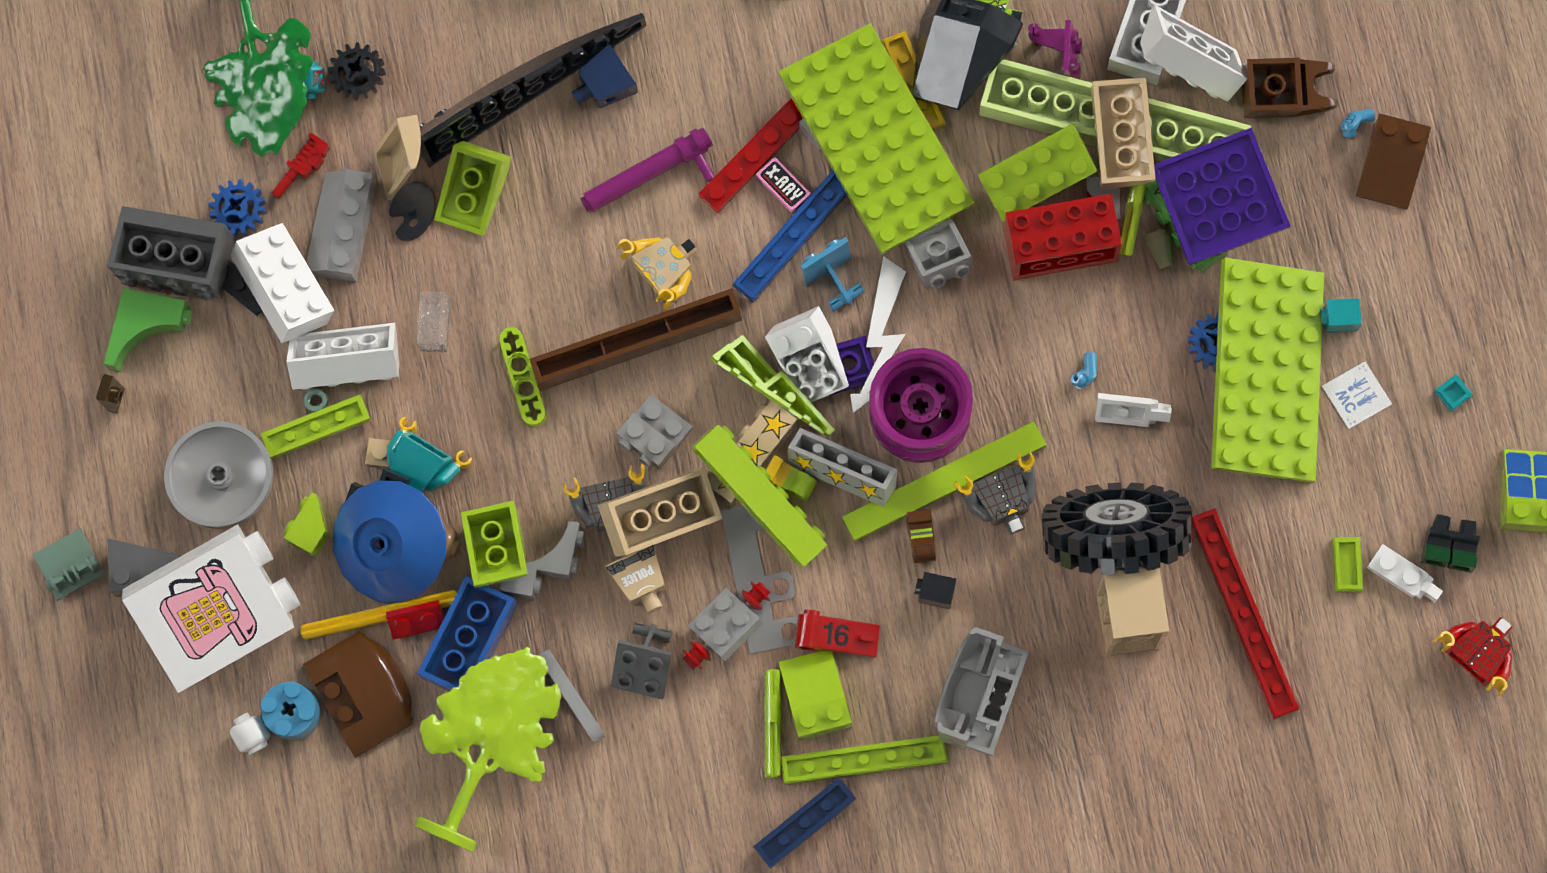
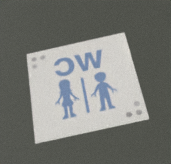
[1322,362,1392,429]

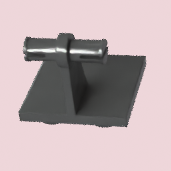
[610,622,672,700]

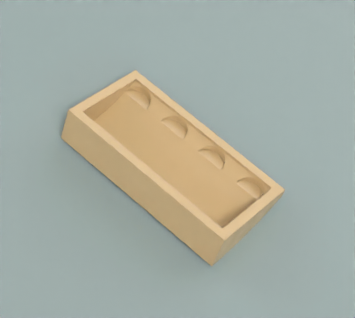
[373,115,421,200]

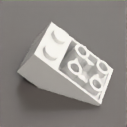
[765,306,849,402]

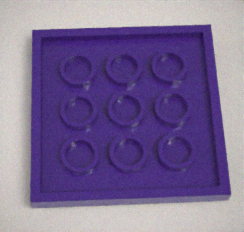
[1154,127,1291,266]

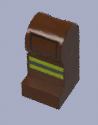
[907,509,936,563]

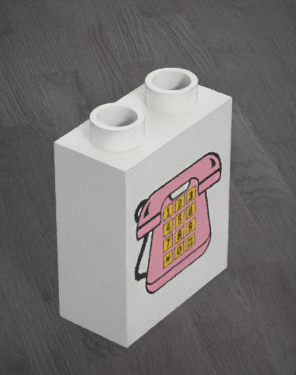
[122,524,301,693]

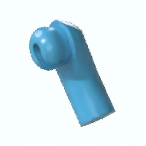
[1341,108,1375,138]
[1070,352,1097,389]

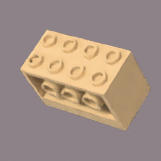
[1096,566,1169,656]

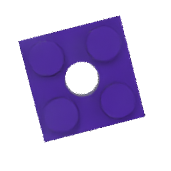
[833,336,874,395]

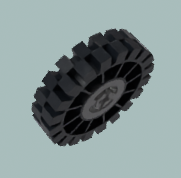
[1041,482,1193,575]

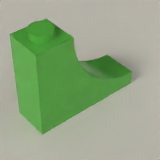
[104,288,192,372]

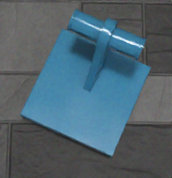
[800,237,865,312]

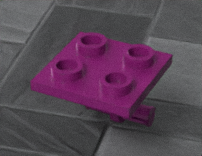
[1028,20,1082,79]

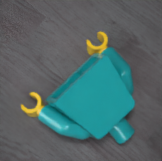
[387,417,472,493]

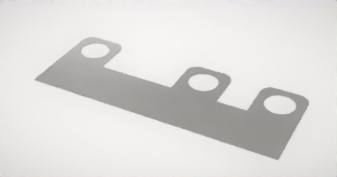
[721,506,798,654]

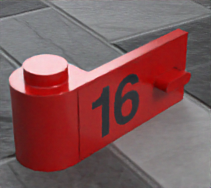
[795,609,880,658]

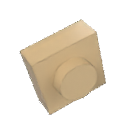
[365,438,391,469]

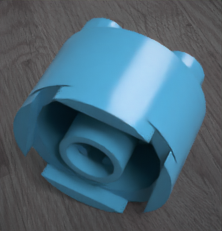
[261,682,321,740]

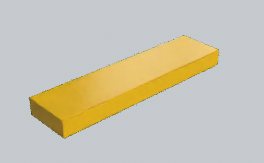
[881,31,945,130]

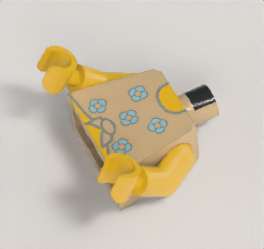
[615,237,697,309]

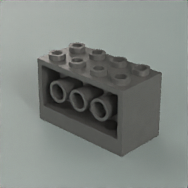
[107,206,236,301]

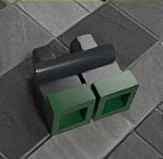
[1420,514,1480,573]

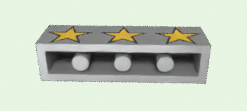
[787,428,897,507]

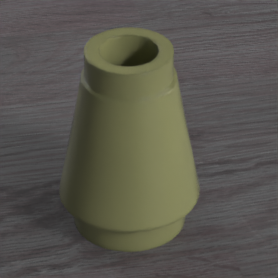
[1145,228,1175,270]

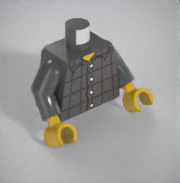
[954,451,1036,535]
[562,464,645,532]

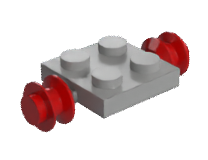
[682,581,771,670]

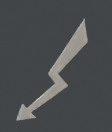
[850,256,906,413]

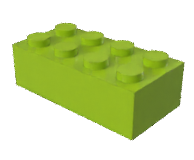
[978,123,1098,222]

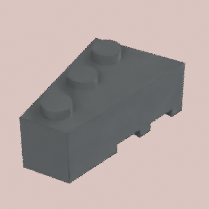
[107,538,182,597]

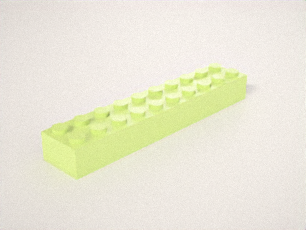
[979,59,1251,163]

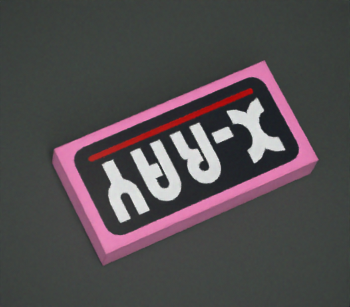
[756,157,811,213]

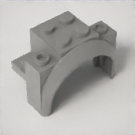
[934,627,1029,756]

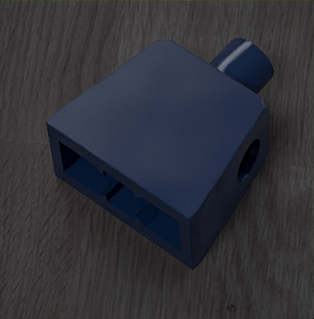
[571,44,638,108]

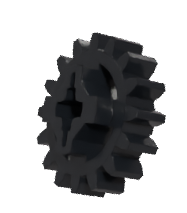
[328,42,386,100]

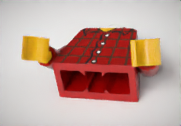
[1433,617,1513,697]

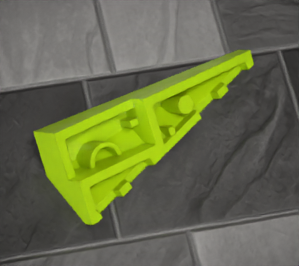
[710,335,835,437]

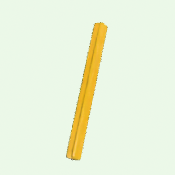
[300,590,457,640]

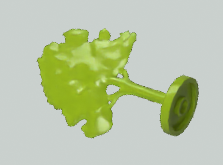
[414,647,561,853]

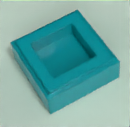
[1434,374,1473,412]

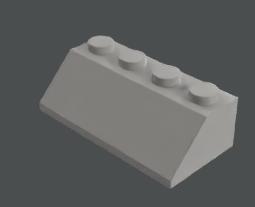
[306,169,377,282]

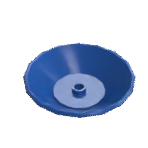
[333,480,446,603]

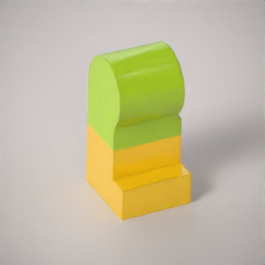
[766,455,817,501]

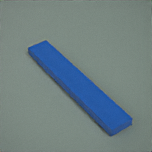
[732,170,847,303]

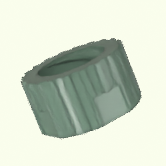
[303,389,329,413]

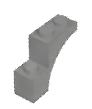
[499,521,585,600]

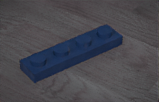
[753,777,856,869]

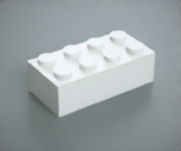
[1107,0,1186,86]
[230,223,334,343]

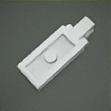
[1095,393,1171,427]
[1367,544,1443,603]

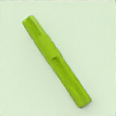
[1120,183,1147,256]
[764,669,781,778]

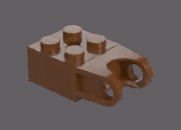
[1242,57,1338,118]

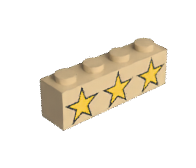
[707,400,798,508]

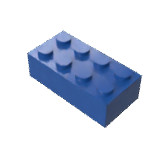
[417,576,518,692]

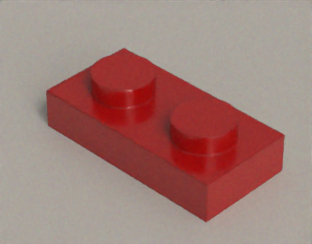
[386,600,444,640]

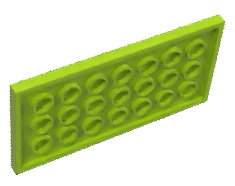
[778,23,975,255]
[1211,257,1324,483]

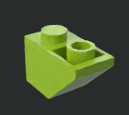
[284,492,330,559]

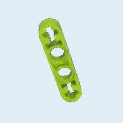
[499,327,546,428]

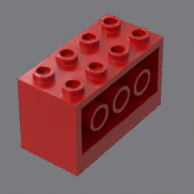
[1003,194,1122,281]

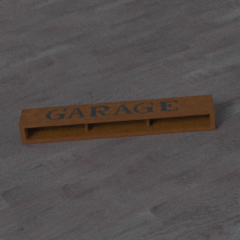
[529,288,742,391]

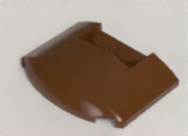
[303,631,413,758]

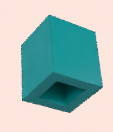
[1320,298,1362,332]

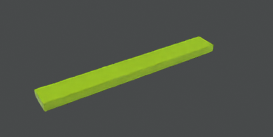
[842,421,1046,542]

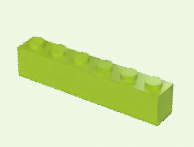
[690,424,827,567]

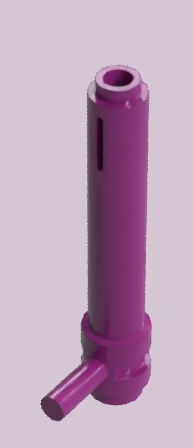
[580,127,715,212]

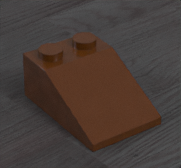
[1356,113,1431,210]

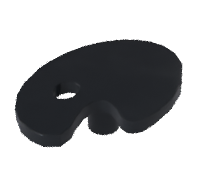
[389,181,435,241]

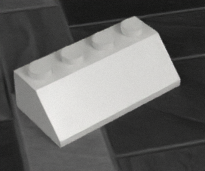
[1140,5,1247,102]
[287,323,399,390]

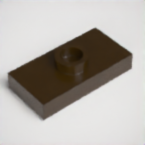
[96,374,125,414]

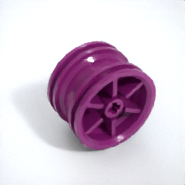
[869,348,973,463]

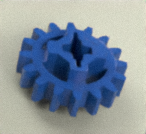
[208,179,267,237]
[1187,312,1219,372]

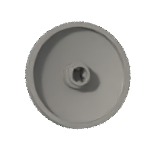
[164,421,273,529]

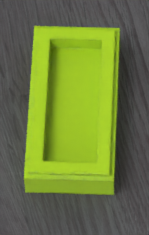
[1332,537,1363,593]

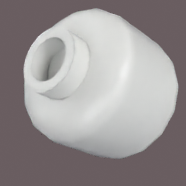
[230,713,271,755]

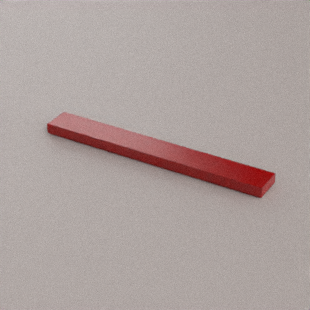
[1192,508,1300,720]

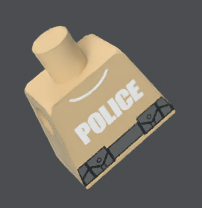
[606,545,666,614]

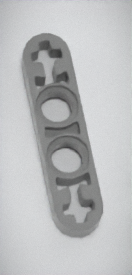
[539,649,606,744]

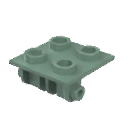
[33,528,105,601]

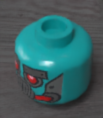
[304,62,325,99]

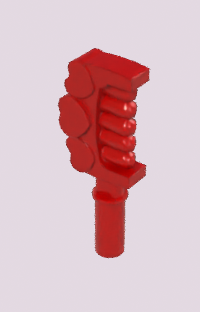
[271,133,330,199]

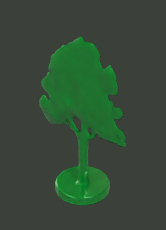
[203,0,313,157]

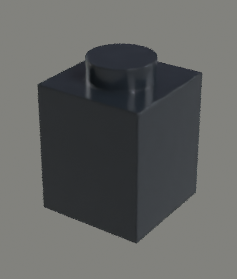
[914,572,956,609]

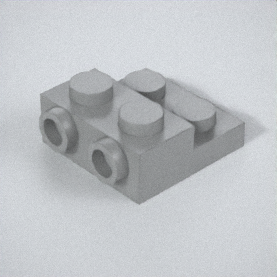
[904,218,974,289]
[617,395,693,470]

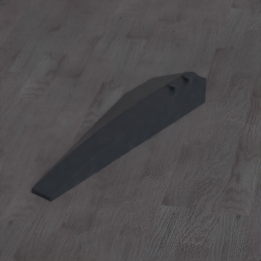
[419,13,646,168]

